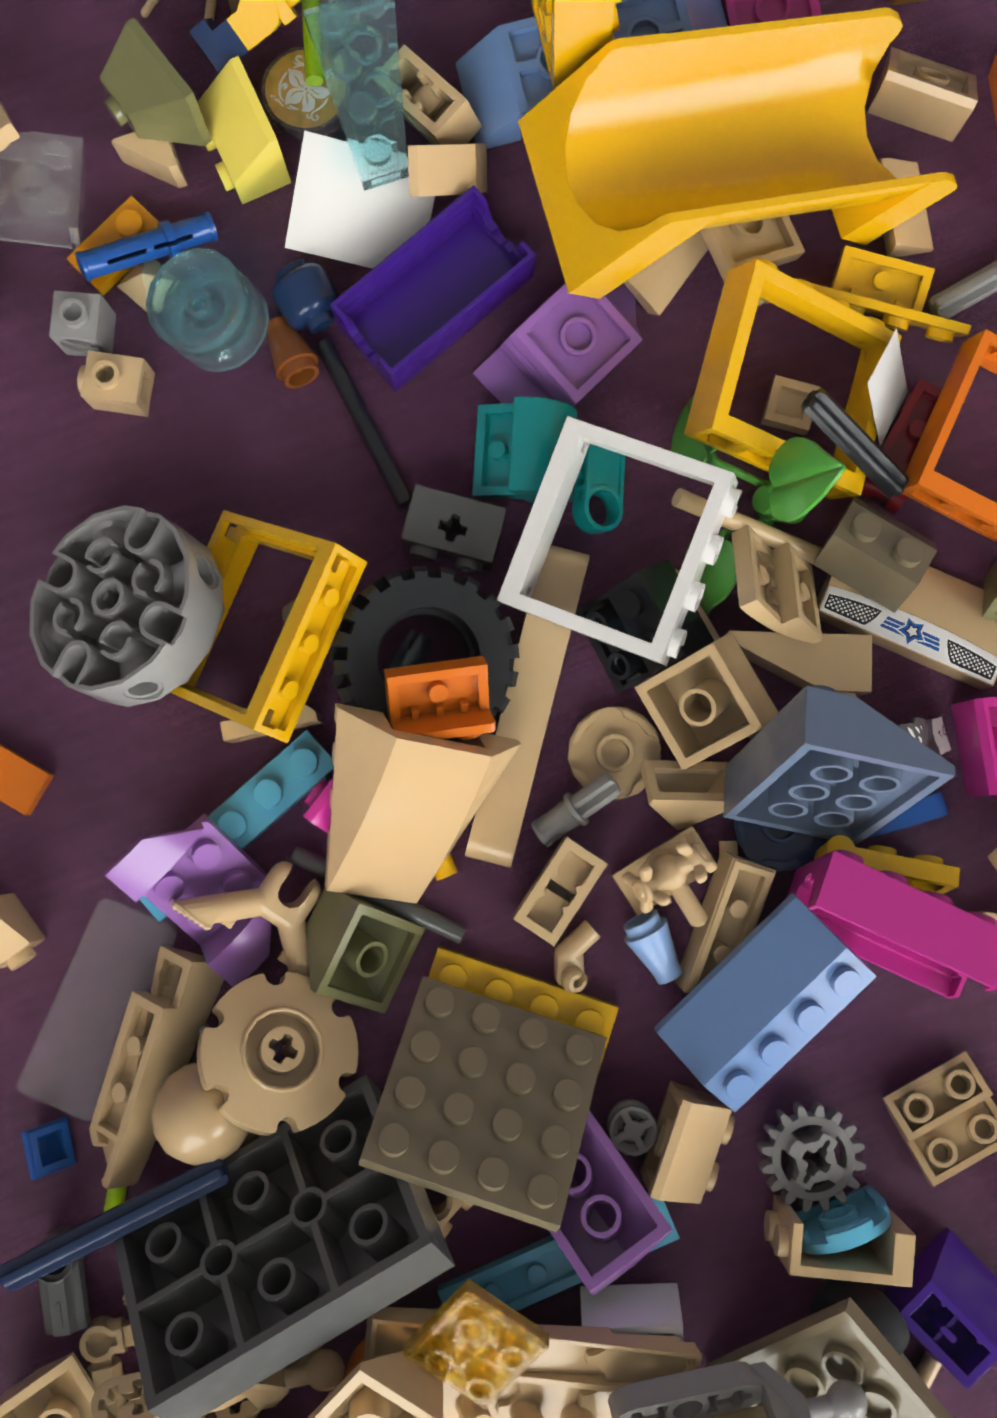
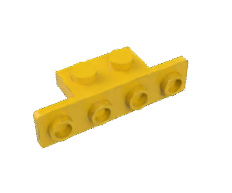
[794,245,972,343]

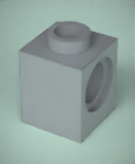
[49,290,116,357]

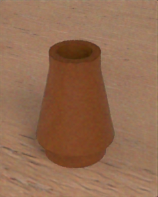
[264,316,319,389]

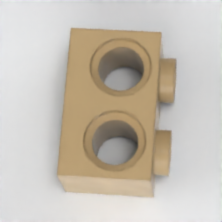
[513,836,608,946]

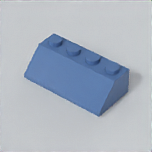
[654,892,877,1112]

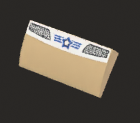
[817,566,997,690]

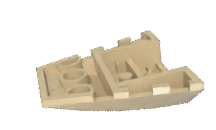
[325,703,521,904]

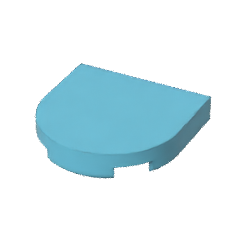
[795,1185,892,1255]

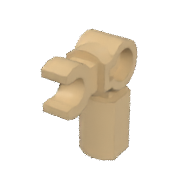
[79,1316,135,1417]

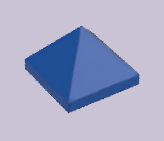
[21,1116,77,1180]

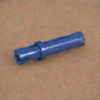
[75,211,218,282]

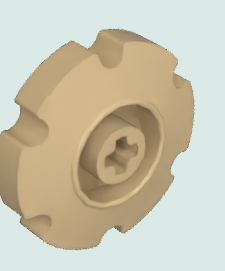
[197,972,359,1136]

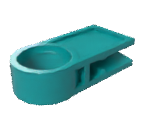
[572,444,626,535]

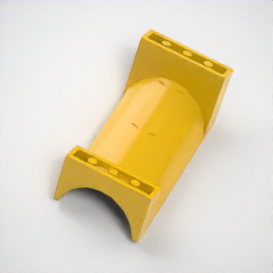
[518,7,957,299]

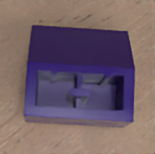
[883,1227,997,1391]

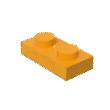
[66,195,159,296]

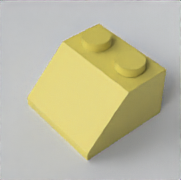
[197,56,292,205]

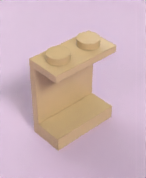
[764,1195,916,1287]

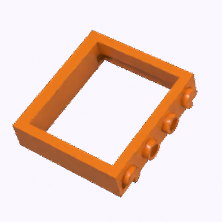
[902,329,997,542]

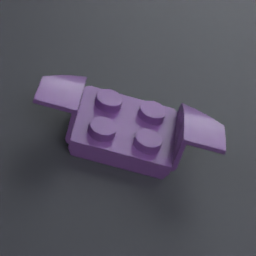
[472,283,643,406]
[104,813,271,987]

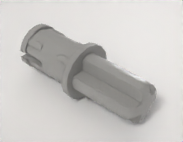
[531,773,621,847]

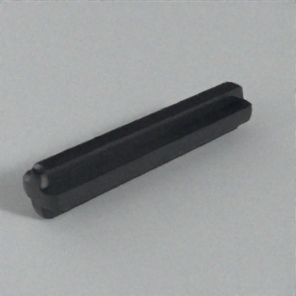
[801,388,909,497]

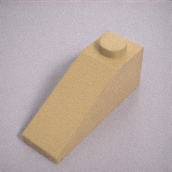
[723,630,872,696]

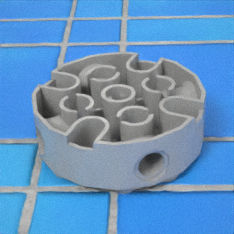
[29,505,225,707]

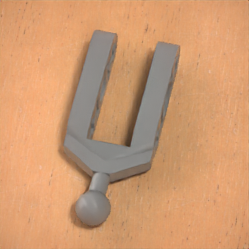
[608,1361,868,1418]

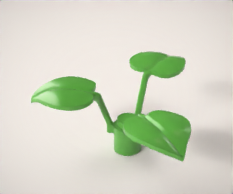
[671,396,847,615]

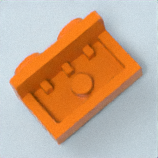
[384,656,496,740]

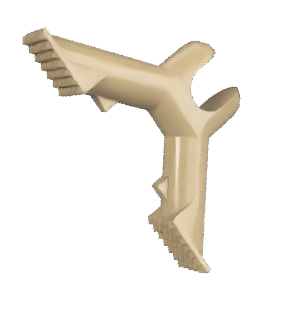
[170,861,321,977]

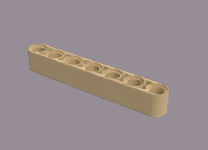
[465,545,590,868]

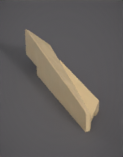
[89,946,224,1189]

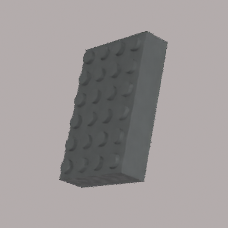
[114,1075,455,1418]

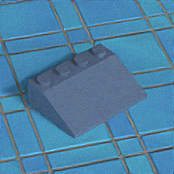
[723,685,955,845]

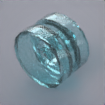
[146,248,269,372]

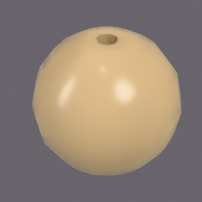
[151,1063,250,1166]

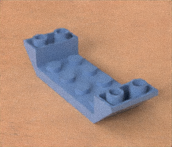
[455,0,728,149]

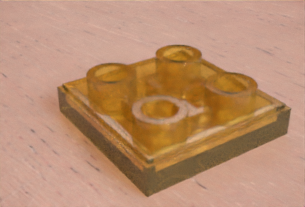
[404,1279,549,1409]

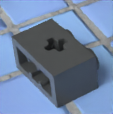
[401,485,507,574]

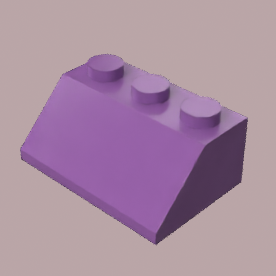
[549,1110,673,1296]

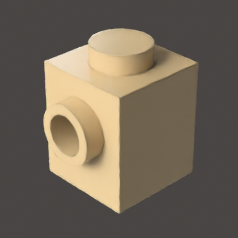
[77,350,155,417]

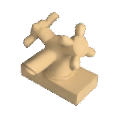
[611,826,717,927]

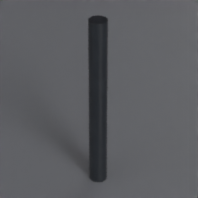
[315,338,412,508]

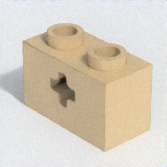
[373,44,482,145]

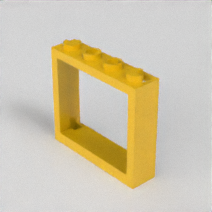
[684,259,902,500]
[170,510,367,744]

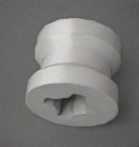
[606,1099,658,1156]

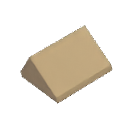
[867,47,978,142]

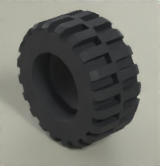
[330,566,520,744]

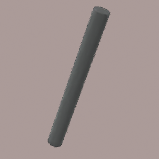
[290,845,467,944]

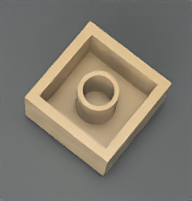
[634,632,778,770]

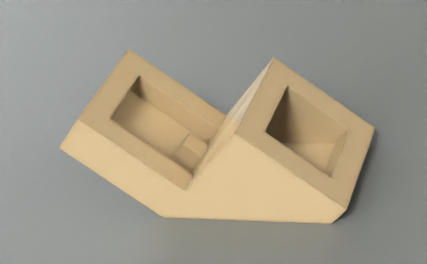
[408,143,487,197]

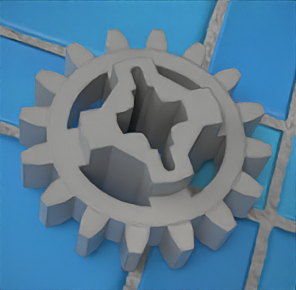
[757,1101,866,1212]

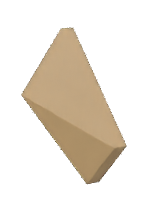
[640,760,728,831]

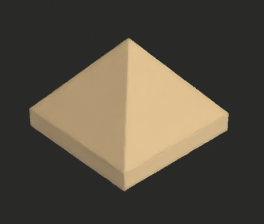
[117,259,182,317]

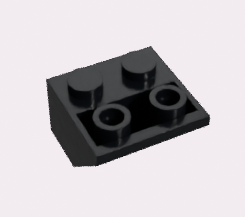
[575,559,714,694]

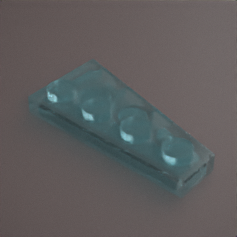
[303,0,409,191]

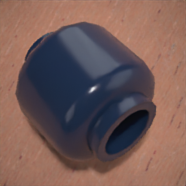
[272,259,340,334]

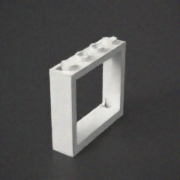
[497,416,742,666]

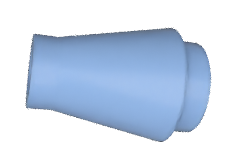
[623,909,683,985]

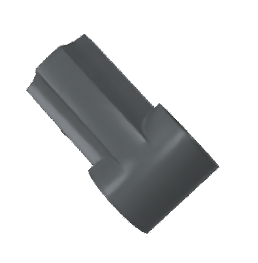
[37,1225,92,1337]

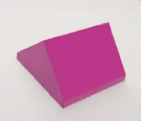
[951,697,997,797]

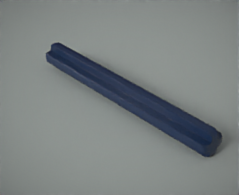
[0,1159,230,1292]

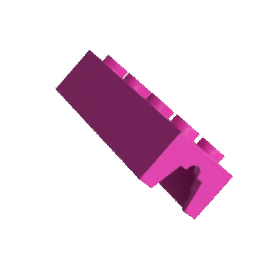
[786,850,997,999]

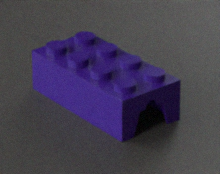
[330,185,535,392]

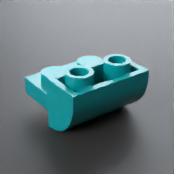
[472,396,578,503]

